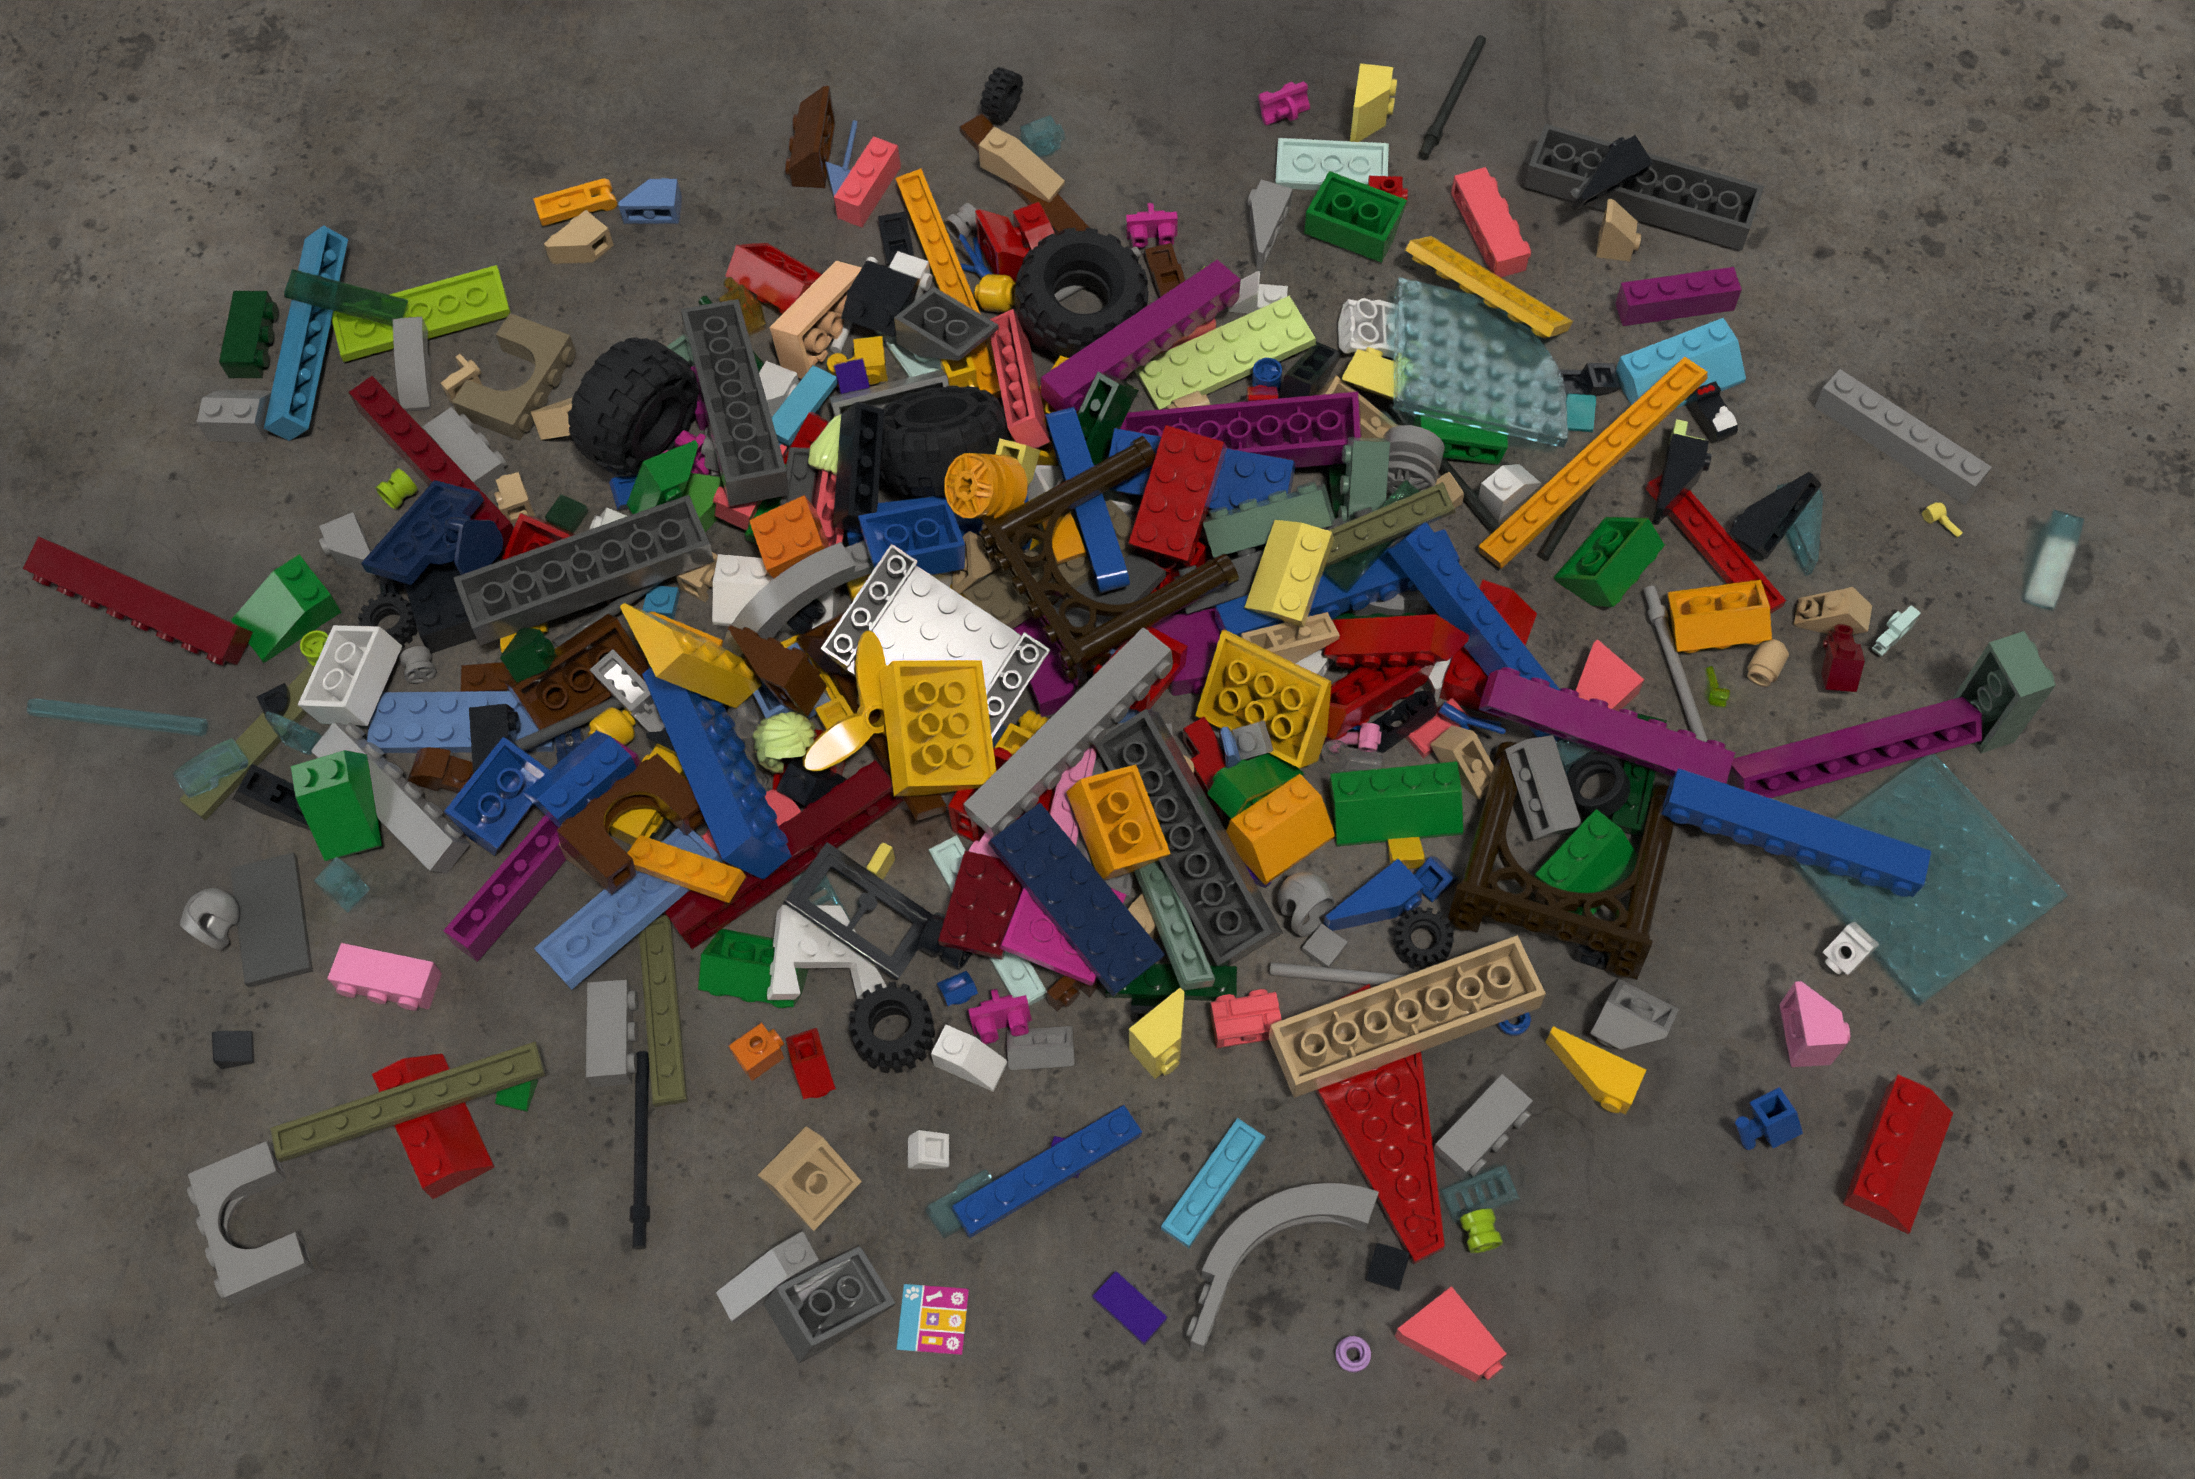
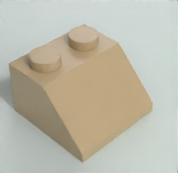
[758,1127,862,1231]

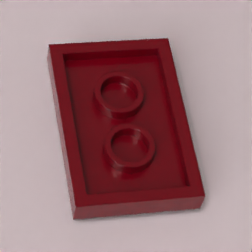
[938,851,1023,960]

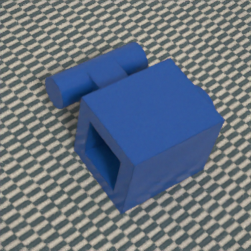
[1735,1087,1803,1150]

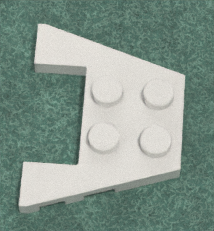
[767,905,887,1000]

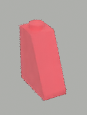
[1576,639,1644,711]
[1395,1286,1506,1383]

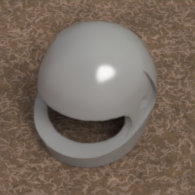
[1278,872,1335,937]
[180,888,239,950]

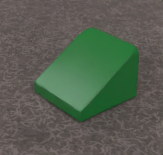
[495,1079,538,1112]

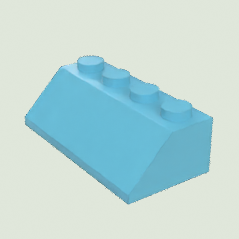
[1616,318,1746,409]

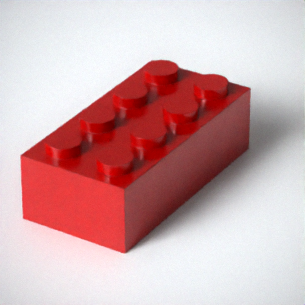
[1129,425,1227,565]

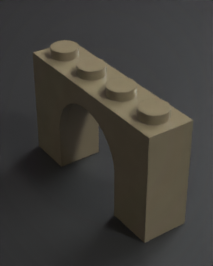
[452,313,576,441]

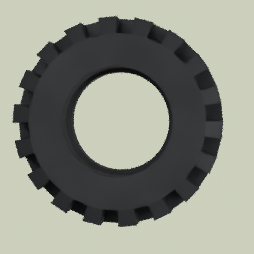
[849,982,935,1073]

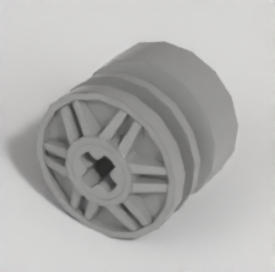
[1383,425,1445,500]

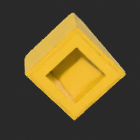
[1387,837,1425,869]

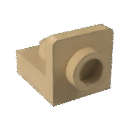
[441,354,482,404]

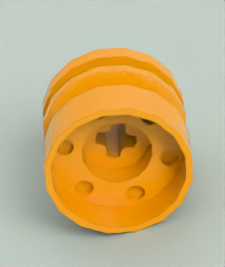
[944,453,1028,519]

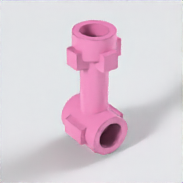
[1324,723,1382,752]

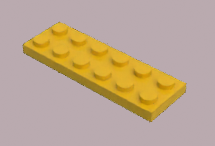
[1405,236,1573,338]

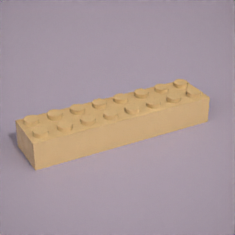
[1269,935,1546,1098]

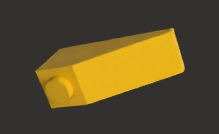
[1545,1026,1646,1115]

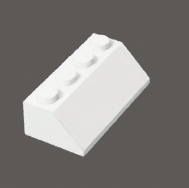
[712,554,842,632]

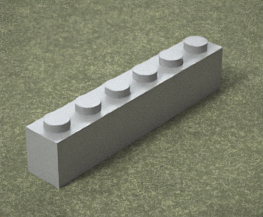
[1815,369,1992,505]
[311,722,470,873]

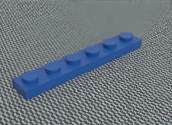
[952,1105,1142,1238]

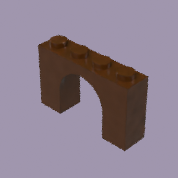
[557,753,705,894]

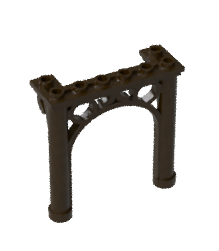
[979,436,1239,689]
[1448,741,1675,980]

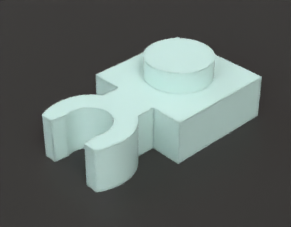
[1871,605,1921,657]

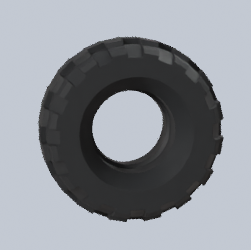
[1015,227,1149,359]
[568,337,699,477]
[880,385,1012,498]

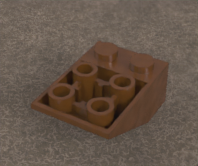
[728,625,827,717]

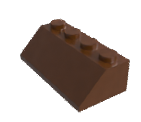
[504,614,649,730]

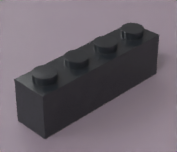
[833,402,884,534]

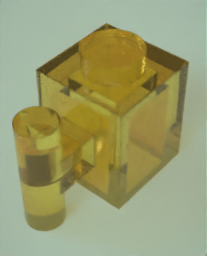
[719,277,766,334]

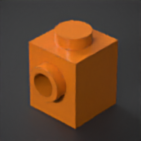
[729,1023,784,1081]

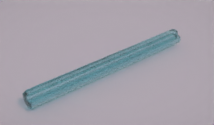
[27,698,208,736]

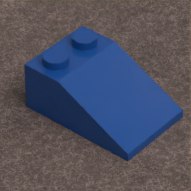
[858,499,965,575]

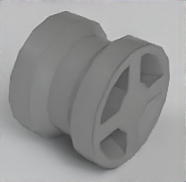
[400,646,436,683]

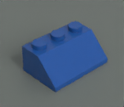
[524,730,637,828]
[444,737,549,856]

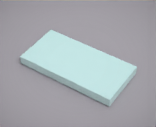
[1275,138,1389,190]

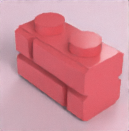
[1210,989,1282,1048]

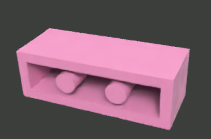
[327,943,442,1011]

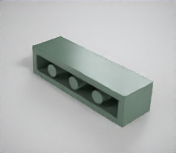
[1338,437,1390,521]
[1203,482,1335,558]

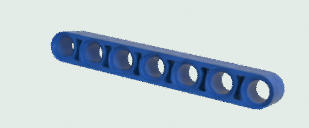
[1045,407,1130,593]

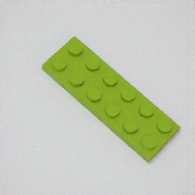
[332,265,511,362]

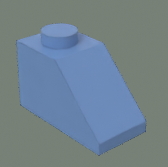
[618,178,682,224]

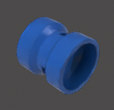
[1252,358,1282,393]

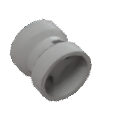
[944,203,977,242]

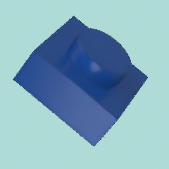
[609,474,638,510]
[937,971,978,1006]

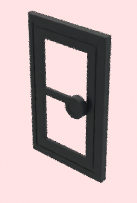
[783,842,933,981]

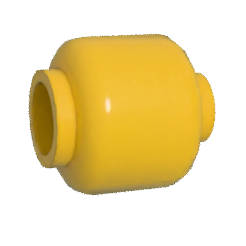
[974,274,1016,312]
[587,707,636,746]

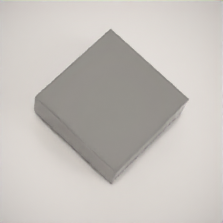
[1302,923,1348,968]

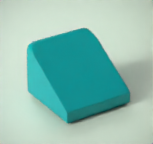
[1563,394,1596,432]

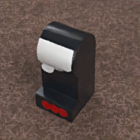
[1687,381,1738,442]

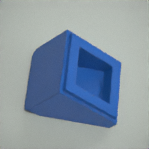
[1414,856,1458,902]

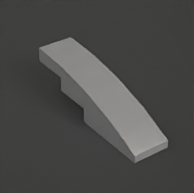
[590,649,666,733]

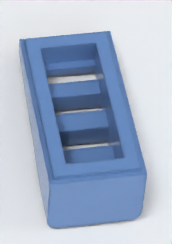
[1220,727,1241,769]

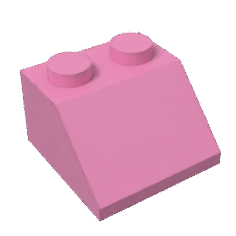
[1779,981,1850,1067]

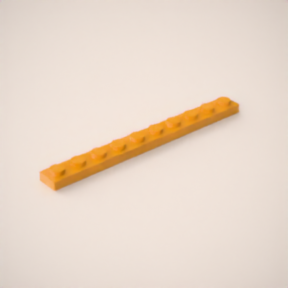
[895,169,1002,398]
[1478,357,1708,569]

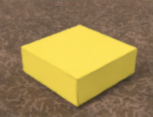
[866,843,895,880]

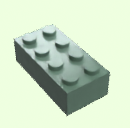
[1952,631,2056,754]

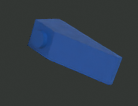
[1324,859,1424,931]

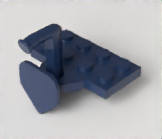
[361,480,503,585]

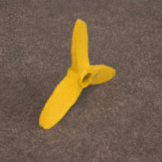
[803,630,887,771]

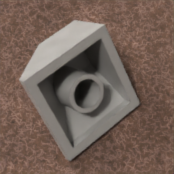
[1590,979,1679,1049]

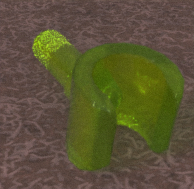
[1706,666,1730,707]

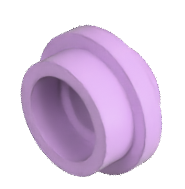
[1335,1336,1371,1373]

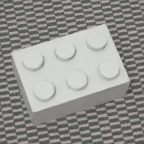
[298,625,402,726]

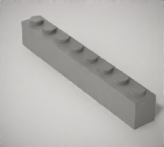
[964,627,1173,838]

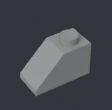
[319,512,375,575]

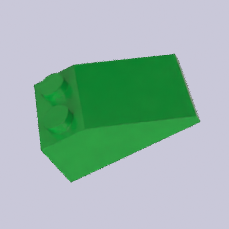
[231,554,342,663]
[291,750,382,861]

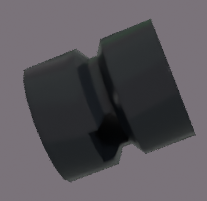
[918,912,972,970]

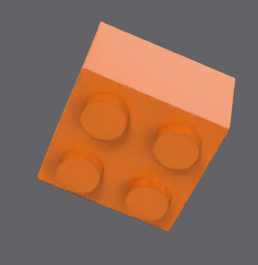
[749,495,829,579]

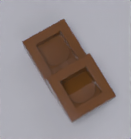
[1144,243,1185,297]

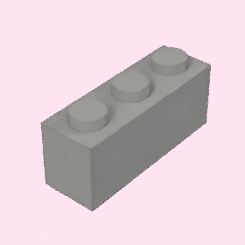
[422,407,507,494]
[1505,735,1582,840]
[586,980,638,1087]
[1433,1074,1533,1181]

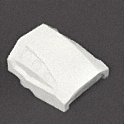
[1338,298,1407,359]

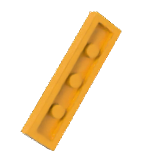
[627,835,746,903]

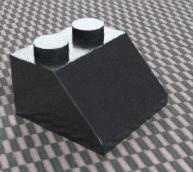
[841,260,920,337]

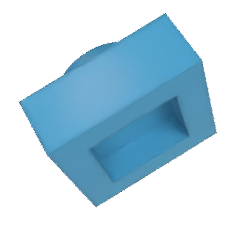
[643,585,680,620]

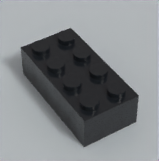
[404,561,477,654]

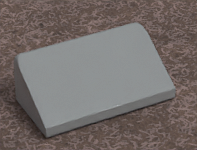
[1007,1026,1075,1070]

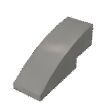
[393,316,431,412]

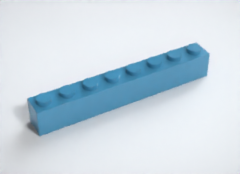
[264,225,348,441]

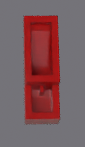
[1183,716,1228,821]

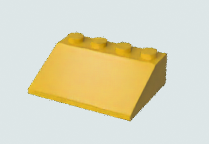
[620,603,762,708]
[1195,630,1332,768]
[879,660,996,796]

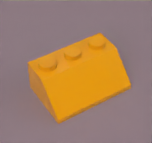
[1667,580,1772,653]
[1066,764,1171,880]
[1226,774,1335,885]

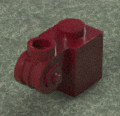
[1821,624,1865,692]

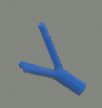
[959,234,992,279]
[1439,702,1506,734]

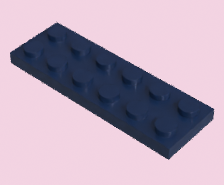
[988,803,1165,997]

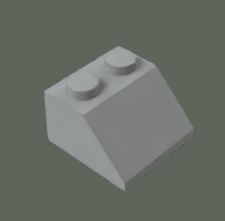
[197,389,272,443]

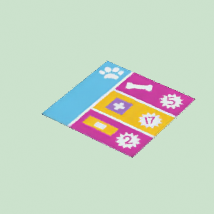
[896,1284,969,1355]

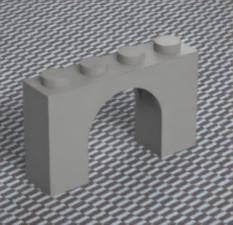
[187,1141,315,1305]

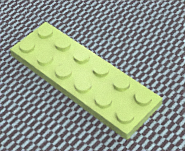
[1135,296,1316,410]

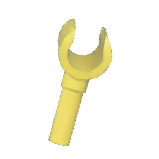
[1922,502,1963,538]

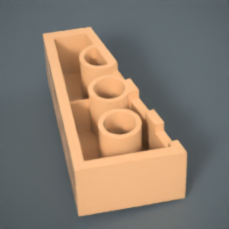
[769,261,862,379]

